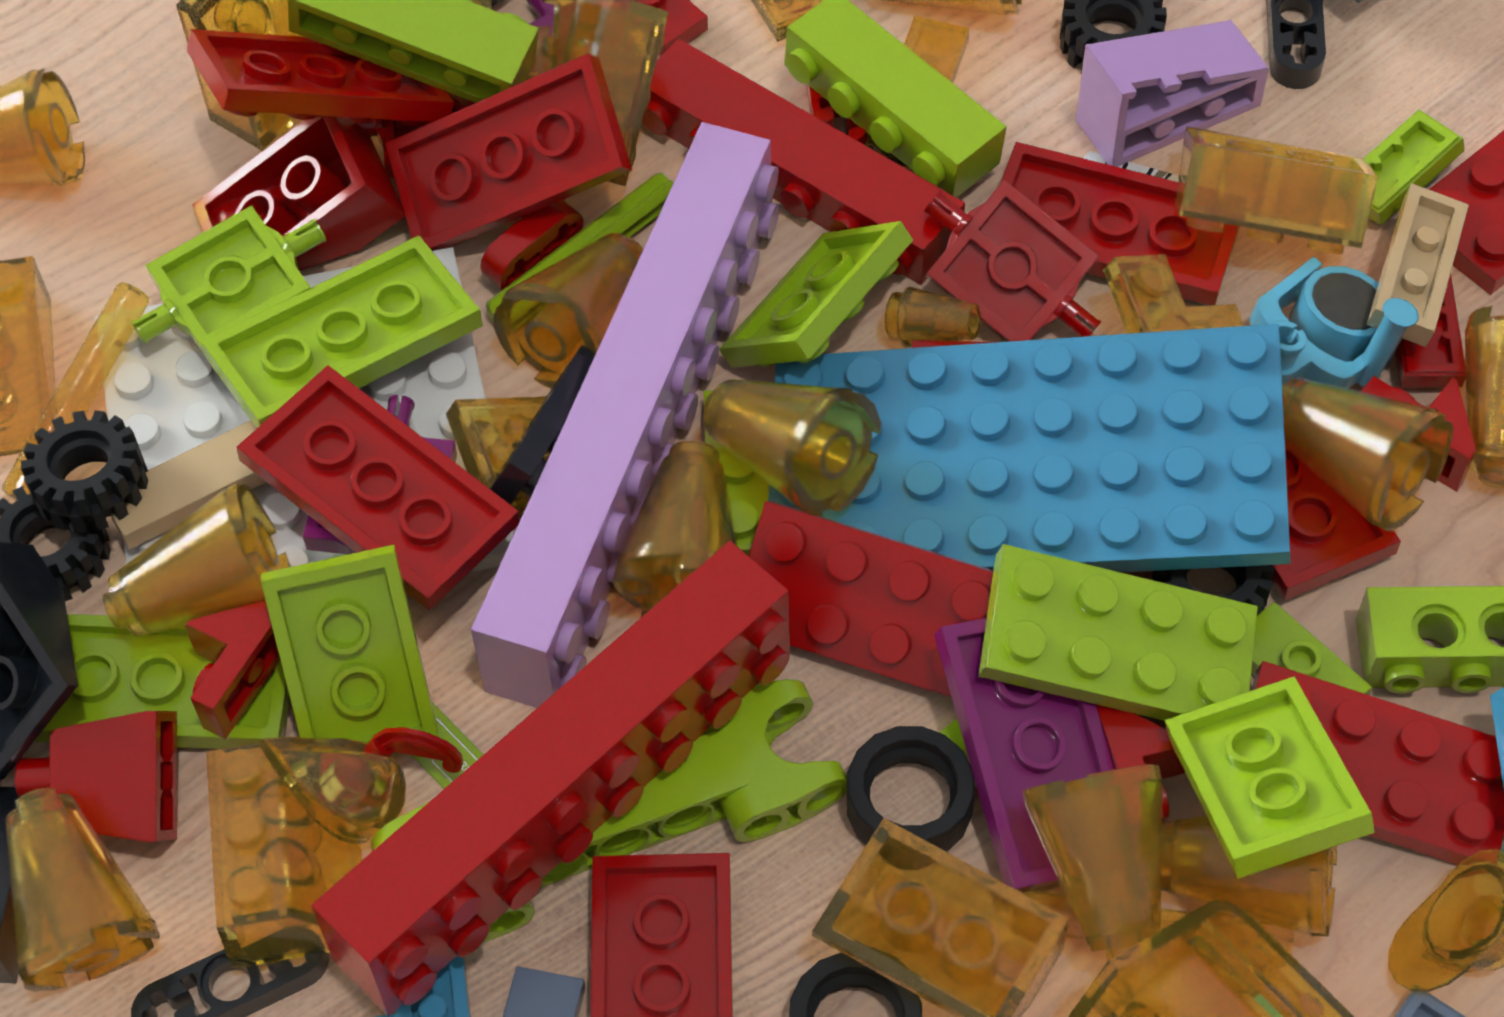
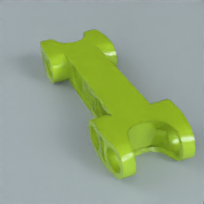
[371,679,847,943]

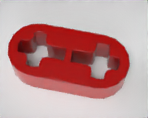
[480,200,584,290]

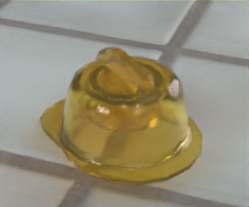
[1388,849,1504,992]

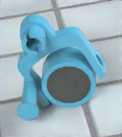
[1249,256,1419,394]

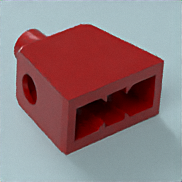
[15,711,177,842]

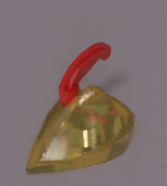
[259,727,464,844]

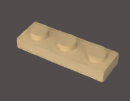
[1367,183,1469,347]

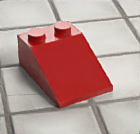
[192,116,405,271]

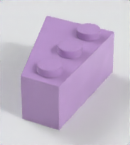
[1076,20,1269,167]

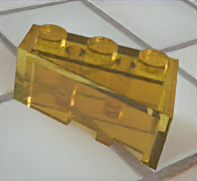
[542,0,669,186]

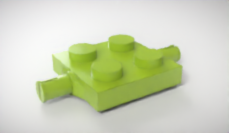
[131,205,327,361]

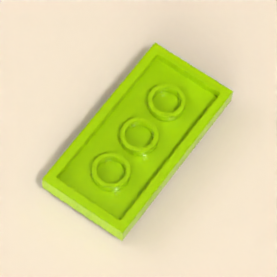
[201,236,483,428]
[979,544,1258,721]
[34,614,290,751]

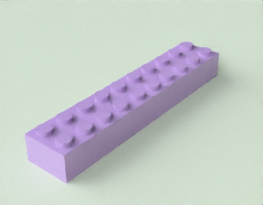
[471,122,779,708]

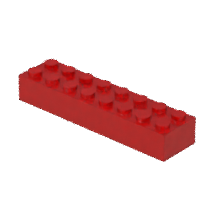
[311,541,790,1017]

